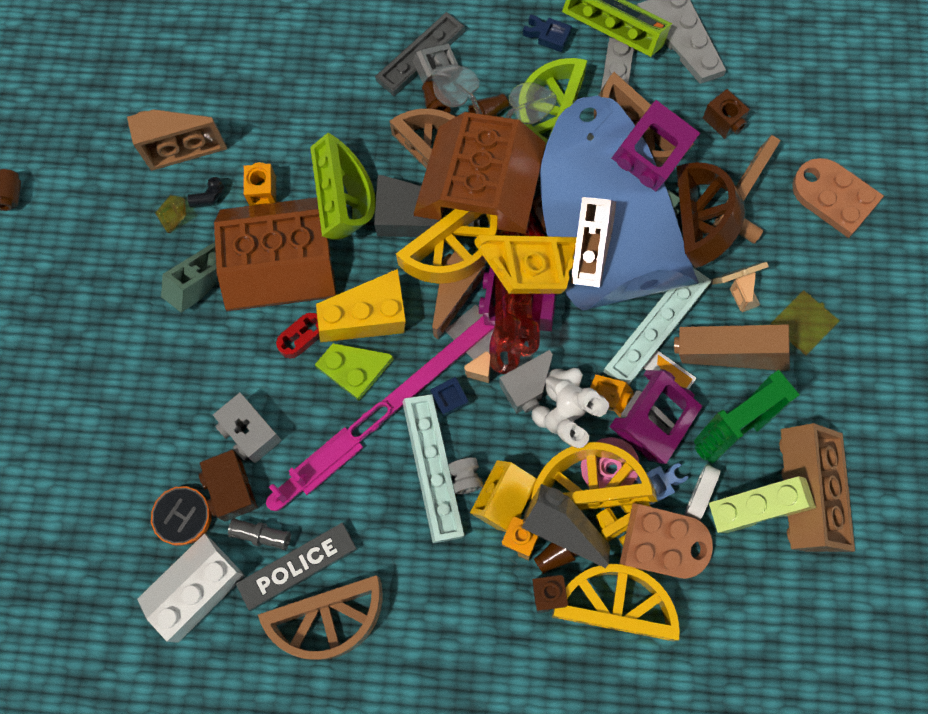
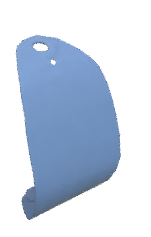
[540,95,699,310]

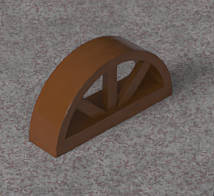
[676,162,745,268]

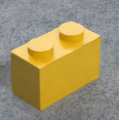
[470,460,537,532]

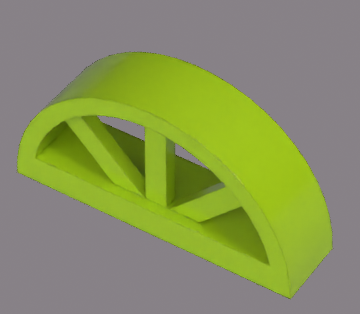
[518,58,587,151]
[310,133,376,239]

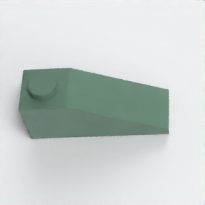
[161,242,218,313]

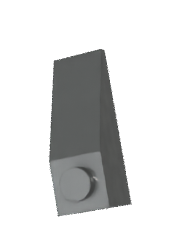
[521,484,611,568]

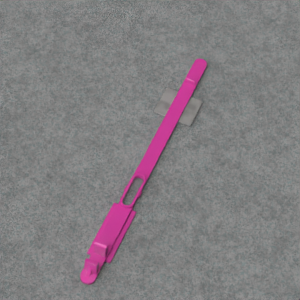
[266,294,534,511]

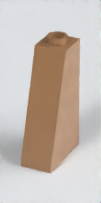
[674,325,790,371]

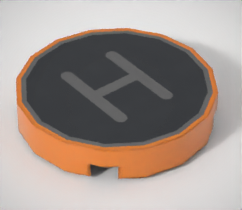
[151,486,212,546]

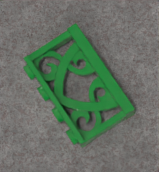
[694,369,800,464]

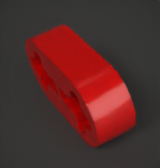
[276,313,319,359]

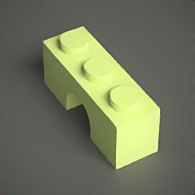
[709,476,816,533]

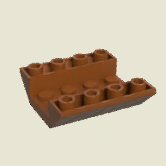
[414,112,546,234]
[214,197,336,311]

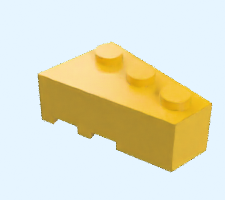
[316,269,406,343]

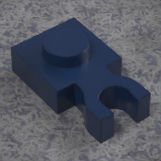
[523,14,572,52]

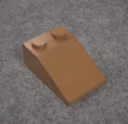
[127,109,227,171]

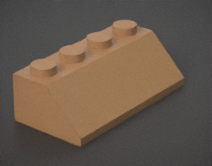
[779,423,855,552]

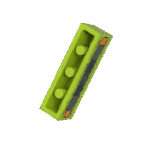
[562,0,672,57]

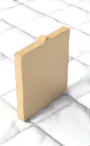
[710,262,769,285]

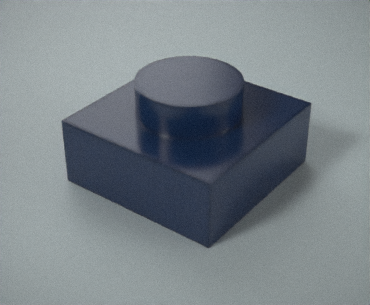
[430,377,469,417]

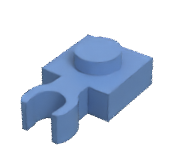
[634,463,688,505]

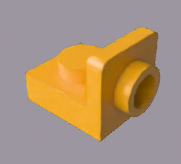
[590,374,635,417]
[502,517,539,561]

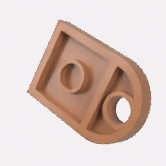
[792,158,884,238]
[619,503,713,579]

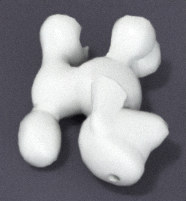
[531,368,609,448]

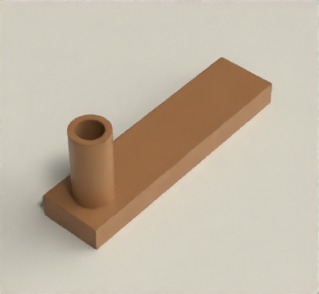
[712,135,781,244]

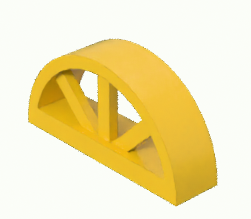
[396,209,497,284]
[531,442,658,510]
[552,564,680,641]

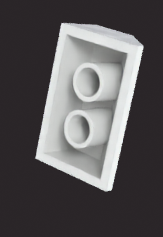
[137,533,245,643]

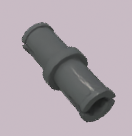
[228,518,291,551]

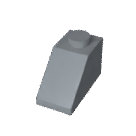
[499,350,553,414]

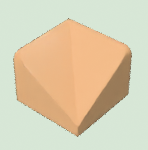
[730,272,760,312]

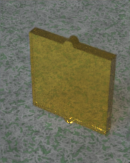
[770,290,839,355]

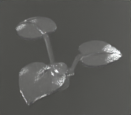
[432,66,557,124]

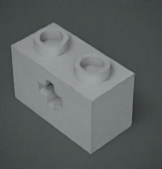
[213,392,282,463]

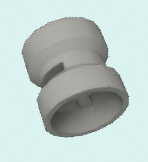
[448,458,483,495]

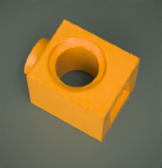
[244,162,276,206]

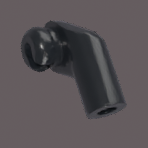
[188,177,225,208]

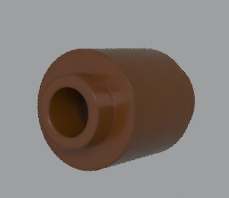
[0,169,21,211]

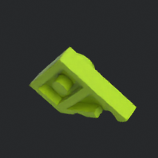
[314,343,394,401]

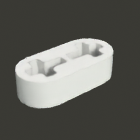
[684,464,720,521]

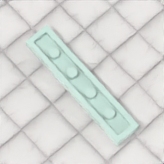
[603,268,712,385]
[402,394,464,544]

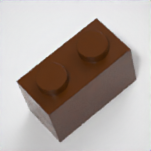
[199,449,258,522]

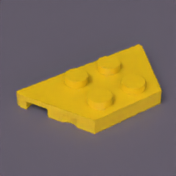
[474,235,577,294]

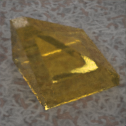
[155,195,186,233]

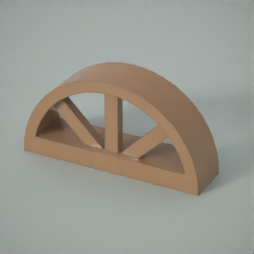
[594,72,694,167]
[389,109,455,169]
[258,575,383,660]

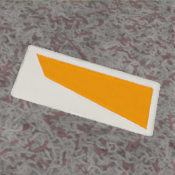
[644,350,696,389]

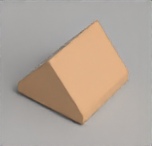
[464,352,491,383]

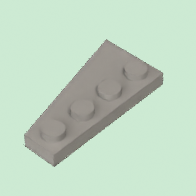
[637,0,726,84]

